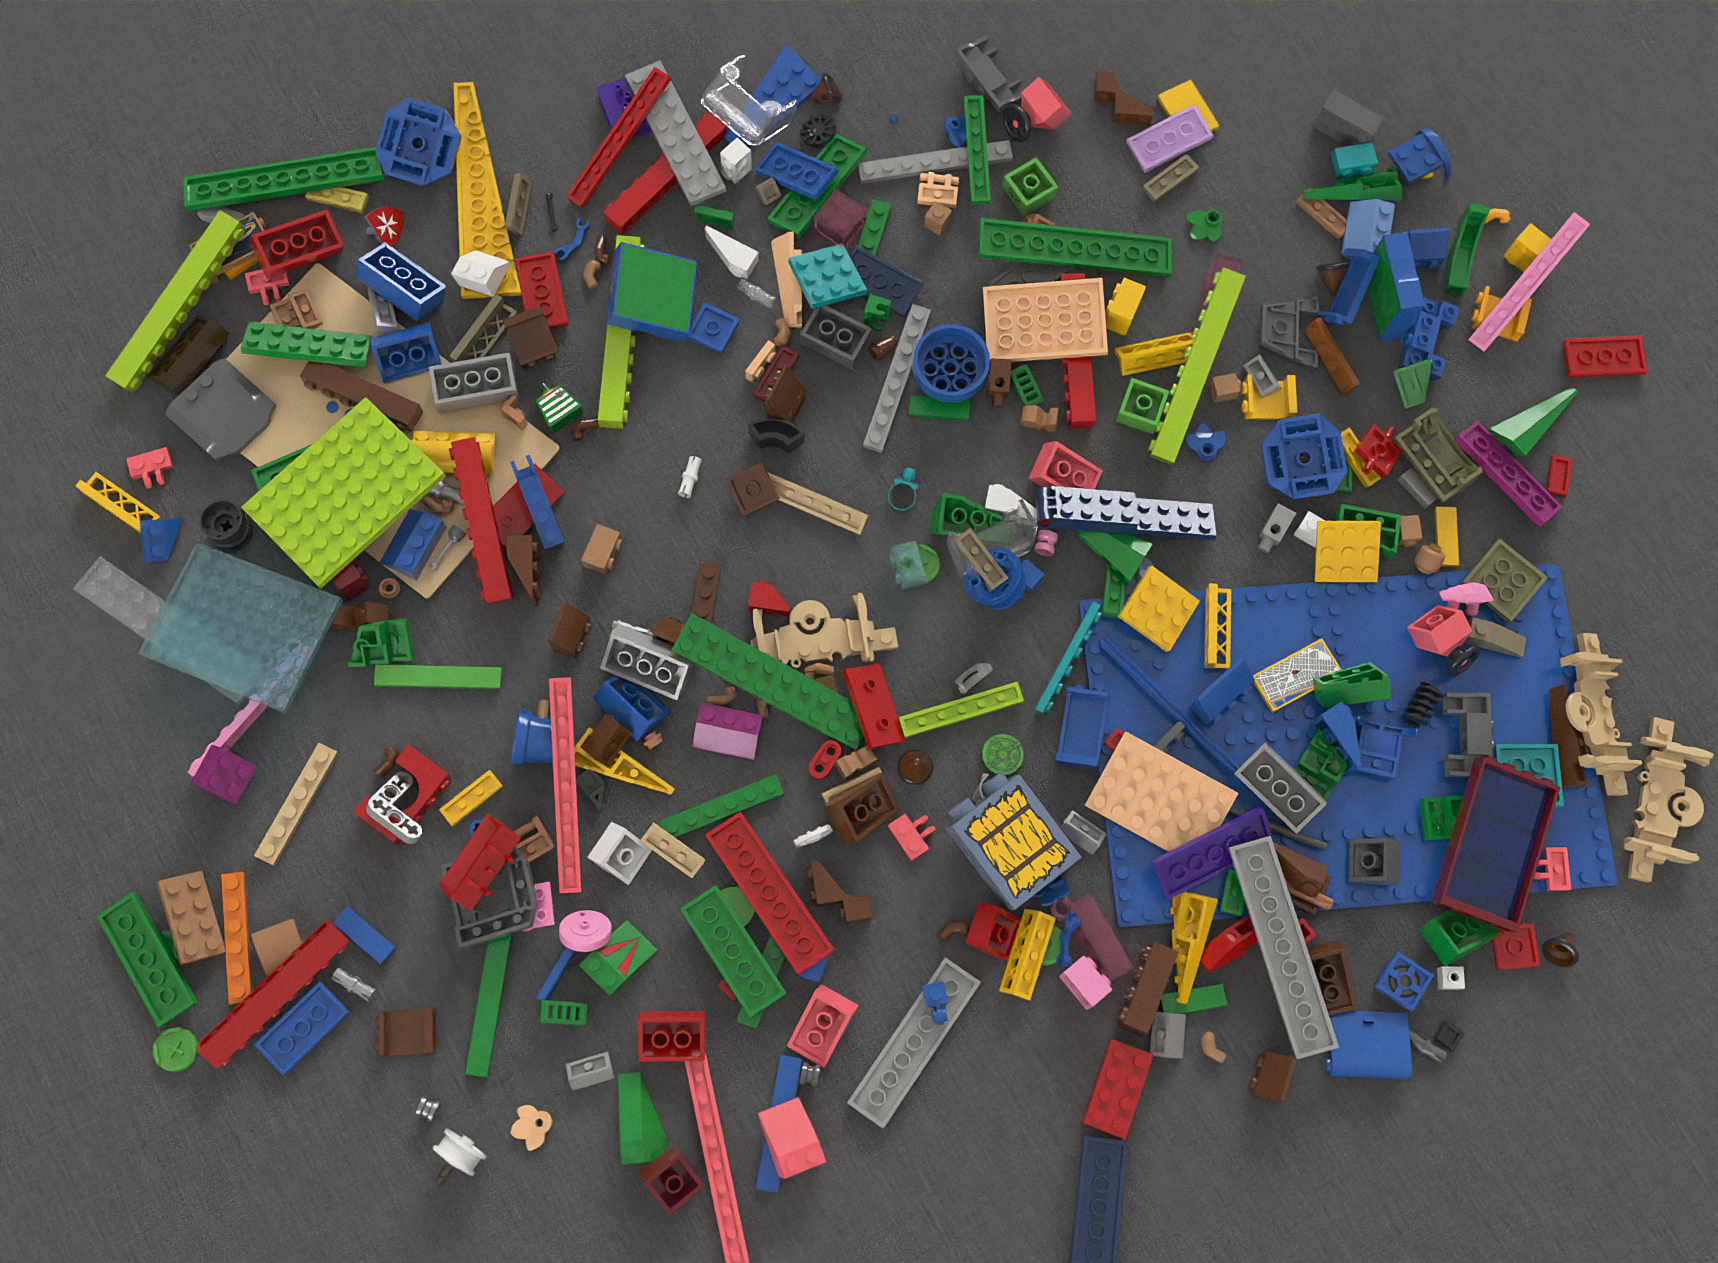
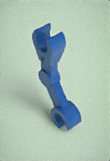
[555,218,590,263]
[1057,912,1081,967]

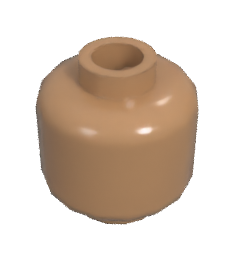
[1414,543,1445,575]

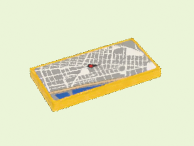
[1253,638,1341,713]

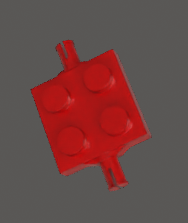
[1354,423,1402,478]

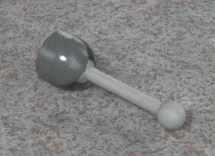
[429,525,467,570]

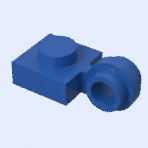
[922,981,948,1025]

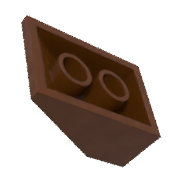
[823,773,900,843]
[1307,941,1357,1016]

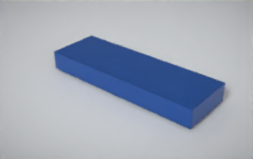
[333,906,396,965]
[536,947,577,1001]

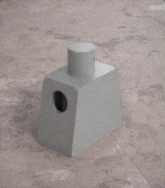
[1258,503,1296,553]

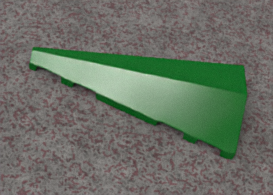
[1303,167,1402,200]
[1488,387,1578,458]
[1076,530,1152,583]

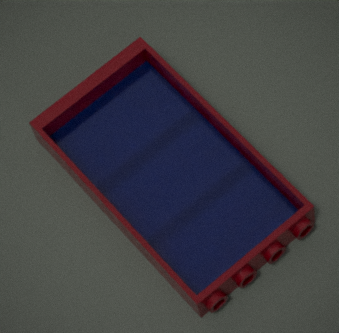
[1431,755,1560,932]

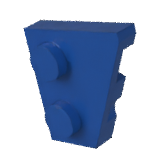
[140,518,182,562]

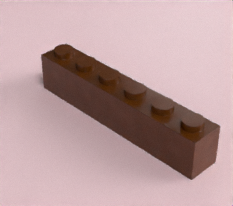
[300,361,423,432]

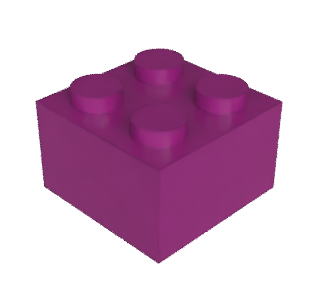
[190,744,257,804]

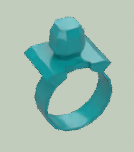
[888,467,920,511]

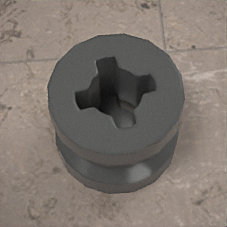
[799,1062,821,1087]

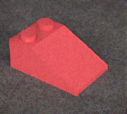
[1028,441,1103,490]
[787,984,859,1068]
[757,1097,826,1178]

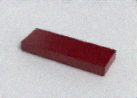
[753,345,799,403]

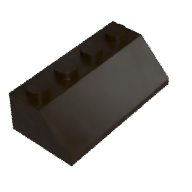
[147,315,230,396]

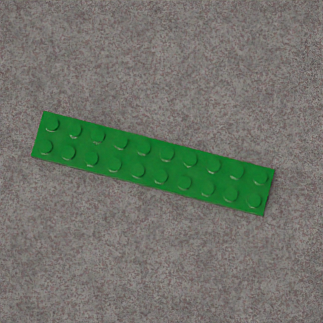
[183,147,384,212]
[978,218,1172,277]
[671,613,864,751]

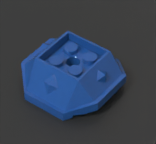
[375,97,462,187]
[1260,413,1348,500]

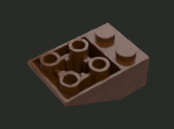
[765,365,806,424]
[507,535,541,606]

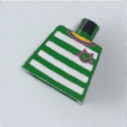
[536,383,584,434]

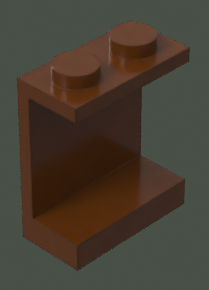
[502,306,559,369]
[376,1007,437,1057]

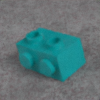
[1331,142,1378,178]

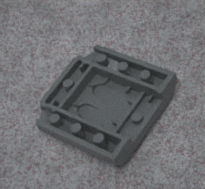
[165,358,276,462]
[441,846,538,949]

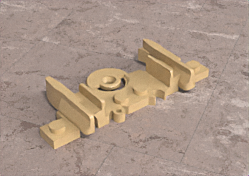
[751,593,898,669]
[1560,633,1642,796]
[1623,717,1713,883]

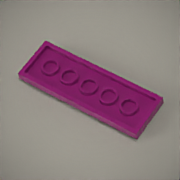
[1454,420,1562,527]

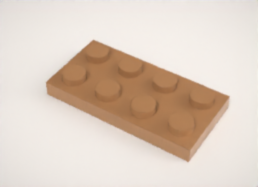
[157,871,226,965]

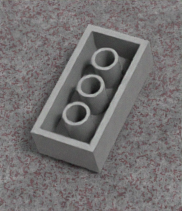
[429,353,519,413]
[600,624,694,700]
[1234,742,1327,834]

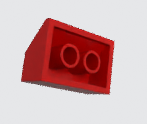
[638,1011,706,1062]

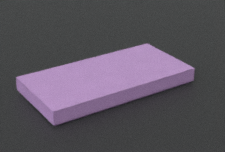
[1126,104,1213,173]

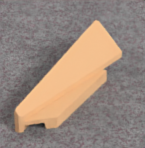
[771,232,802,328]

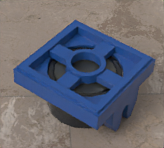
[1374,951,1434,1012]

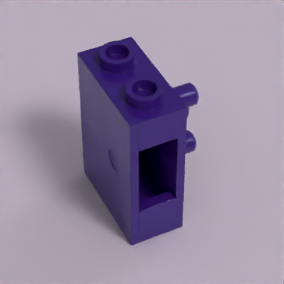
[596,77,652,138]

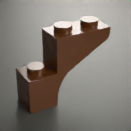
[1094,71,1153,126]
[309,602,389,634]
[807,861,872,924]

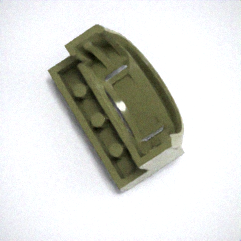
[1394,407,1482,504]

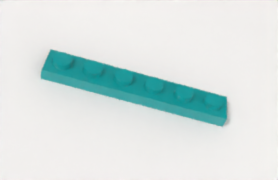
[1035,601,1102,717]

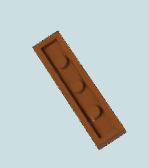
[1304,317,1360,395]

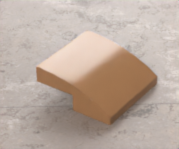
[269,289,323,329]
[251,919,304,976]

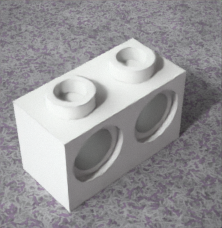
[720,138,752,184]

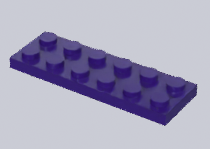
[1151,806,1274,901]

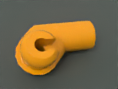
[1485,208,1510,224]

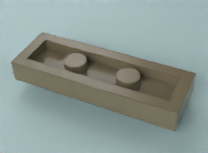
[1142,154,1199,203]
[505,173,532,236]
[952,528,1008,592]

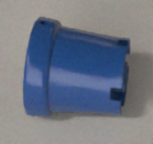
[511,709,553,765]

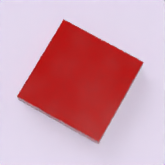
[1491,923,1541,970]

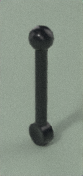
[545,193,558,232]

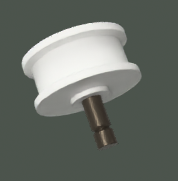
[433,1129,486,1186]

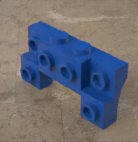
[1397,297,1459,381]

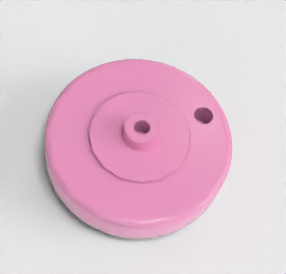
[559,910,612,952]

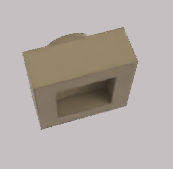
[755,178,782,206]

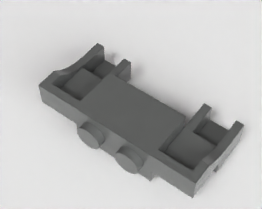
[955,35,1023,113]
[1442,692,1495,778]

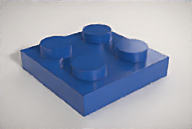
[686,302,740,354]

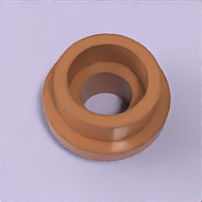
[379,578,400,599]
[643,731,663,749]

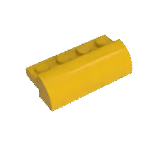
[411,431,496,474]

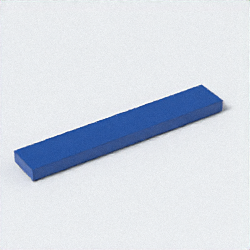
[756,1055,802,1193]

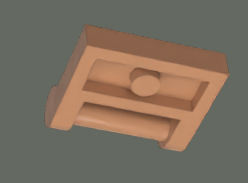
[515,816,556,863]

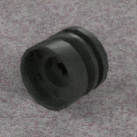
[199,499,253,552]

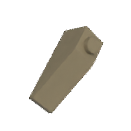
[1464,617,1526,658]

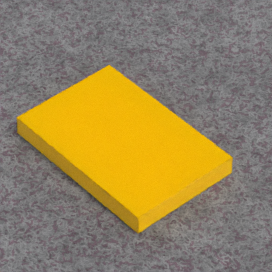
[1157,80,1219,132]

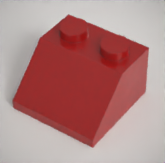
[965,903,1021,961]

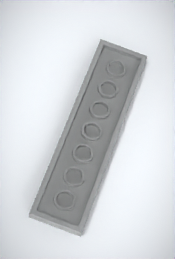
[625,61,726,206]
[847,957,981,1129]

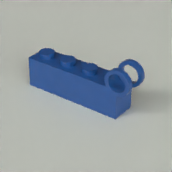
[510,455,564,549]

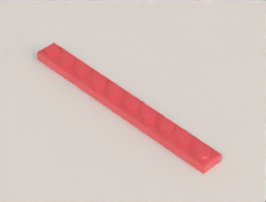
[549,677,581,893]
[685,1053,749,1263]

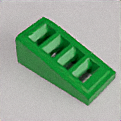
[1010,364,1044,406]
[539,1000,587,1026]

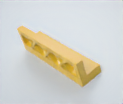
[1115,333,1194,376]
[75,472,161,533]
[1204,583,1231,670]
[999,909,1056,1001]

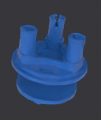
[964,548,1026,610]

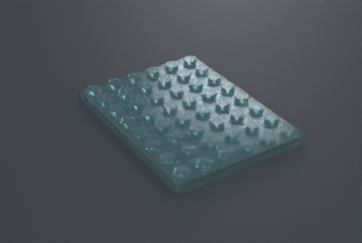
[138,542,343,714]

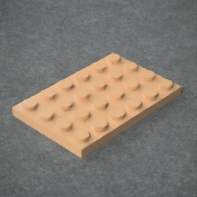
[983,278,1108,362]
[1085,731,1238,852]

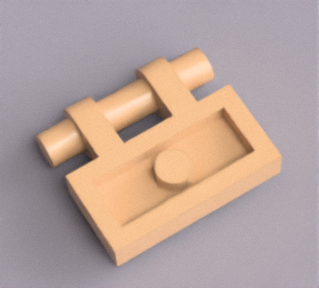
[917,172,959,208]

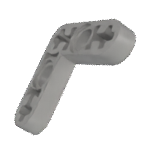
[366,771,422,844]

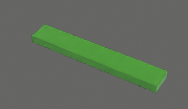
[374,664,502,689]

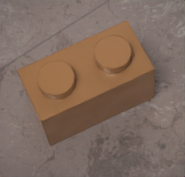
[581,524,623,575]

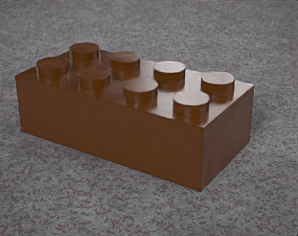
[1116,941,1179,1036]

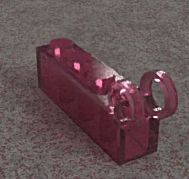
[1050,893,1134,982]

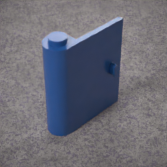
[1325,1011,1412,1080]

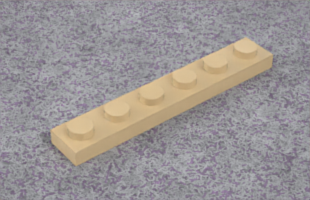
[768,472,869,535]
[254,743,339,866]

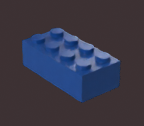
[356,243,447,321]

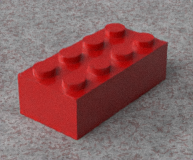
[250,210,344,279]
[1080,1039,1153,1140]

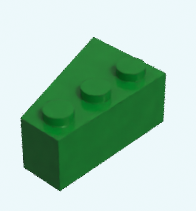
[1334,504,1401,560]
[1313,662,1392,708]

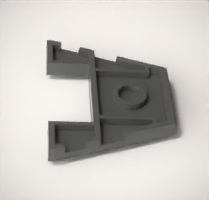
[1259,296,1319,370]

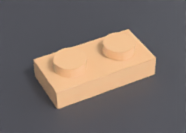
[745,340,776,383]

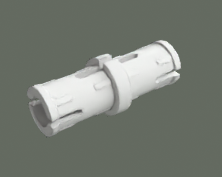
[678,456,702,498]

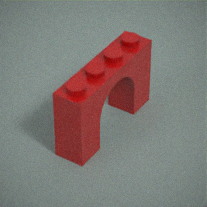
[354,744,451,845]

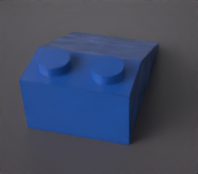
[1311,702,1361,775]

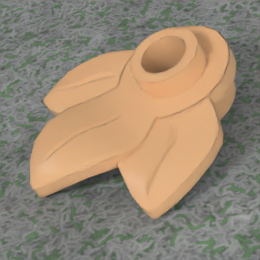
[510,1105,552,1151]

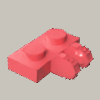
[245,269,290,305]
[127,447,174,489]
[888,814,936,861]
[1534,847,1571,891]

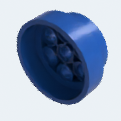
[912,324,990,403]

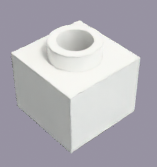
[1437,966,1465,990]

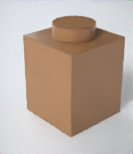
[924,201,952,236]
[1209,373,1242,403]
[1398,515,1422,548]

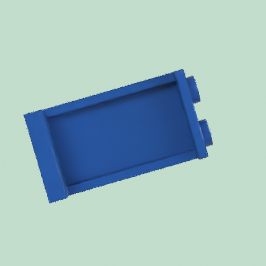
[1317,248,1381,326]
[1055,685,1110,770]

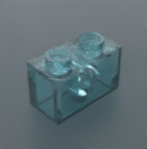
[889,540,927,590]

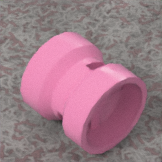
[1034,530,1058,556]

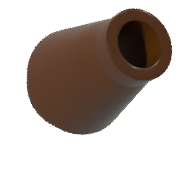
[868,335,898,361]

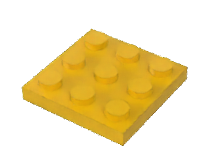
[1314,521,1381,582]
[1118,566,1200,652]

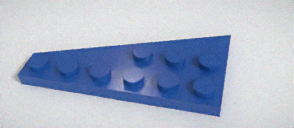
[724,44,821,146]

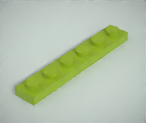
[898,682,1024,738]

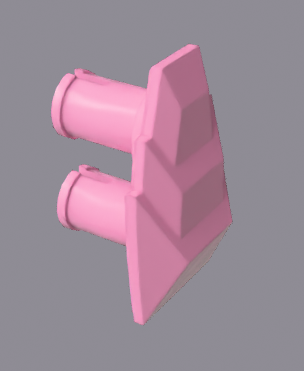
[1439,582,1494,616]

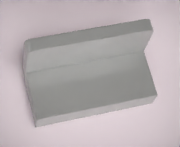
[1150,1012,1186,1058]

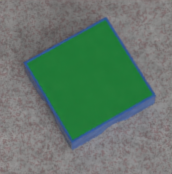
[1367,232,1425,341]
[606,242,697,342]

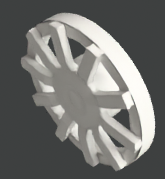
[794,824,833,847]

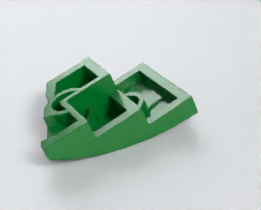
[348,618,415,667]
[1294,729,1348,800]
[1419,794,1486,841]

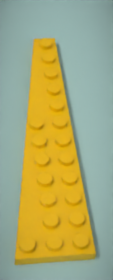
[454,82,522,299]

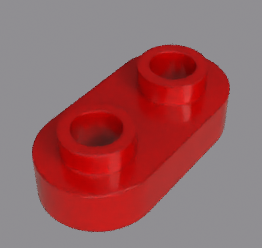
[809,740,841,780]

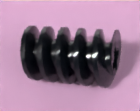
[1401,682,1443,728]

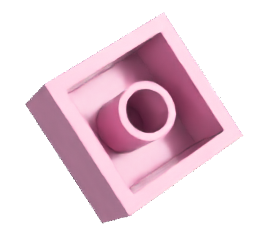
[1059,956,1112,1010]

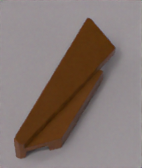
[1549,684,1589,789]

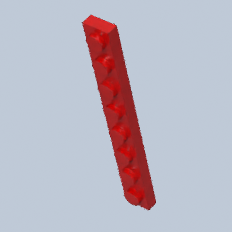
[566,67,672,208]

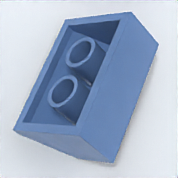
[1341,199,1395,255]

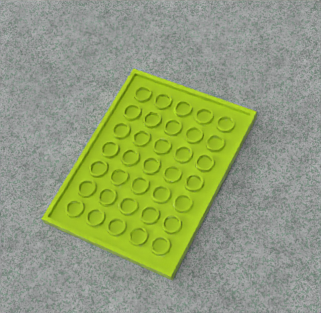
[241,397,446,589]

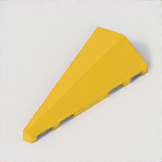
[574,727,675,795]
[1170,891,1218,1004]

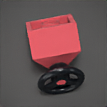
[1003,77,1072,142]
[1407,605,1480,677]

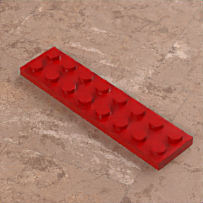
[705,811,835,976]

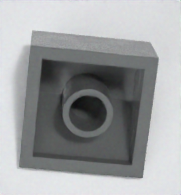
[1349,838,1401,885]

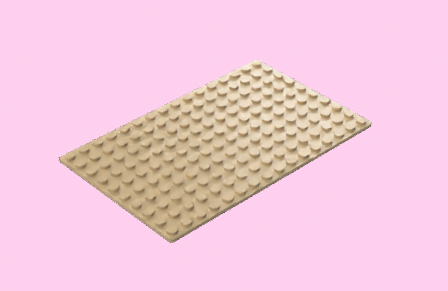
[226,263,560,599]

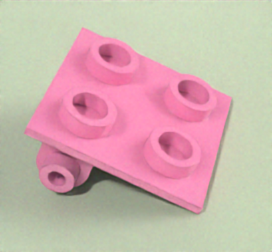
[523,882,555,932]

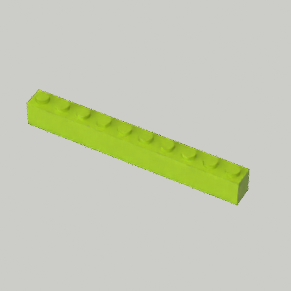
[105,210,246,393]
[598,235,645,429]
[1148,267,1246,465]

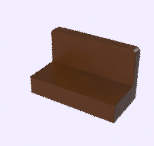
[582,714,632,767]

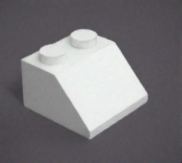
[451,250,511,297]
[587,822,652,885]

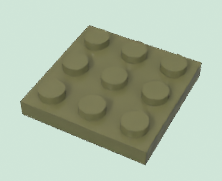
[1461,538,1548,623]

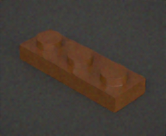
[692,562,721,624]

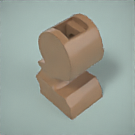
[1020,405,1059,432]
[835,746,878,781]

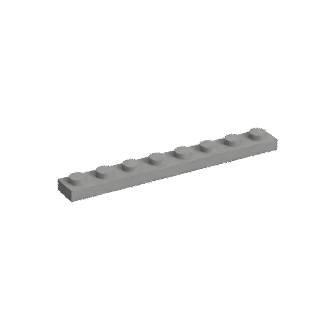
[857,140,1013,184]
[863,304,931,453]

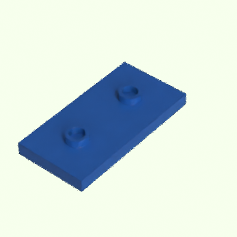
[755,142,839,201]
[254,981,351,1076]

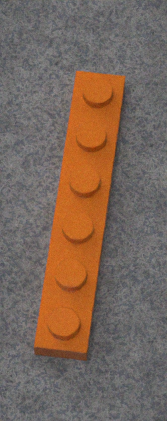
[221,872,252,1005]

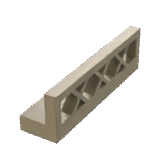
[450,294,518,363]

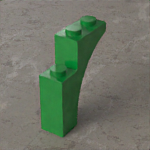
[1443,203,1490,296]

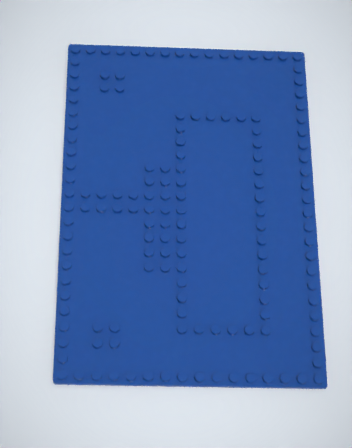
[1079,564,1618,928]

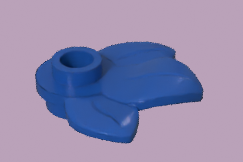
[944,115,966,148]
[1186,423,1226,461]
[1032,875,1070,906]

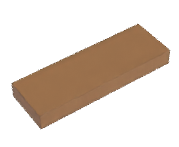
[1295,187,1347,240]

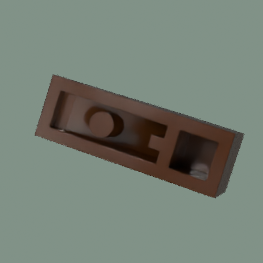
[1273,842,1328,897]

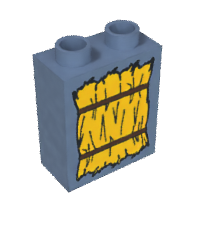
[945,771,1081,910]

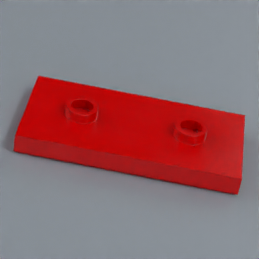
[515,251,569,329]
[1562,336,1648,378]
[493,464,565,549]
[842,664,906,749]

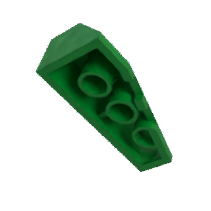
[930,493,1016,543]
[618,1072,667,1165]

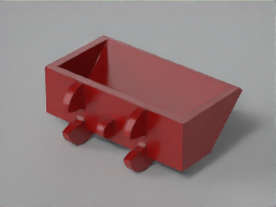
[438,813,521,911]

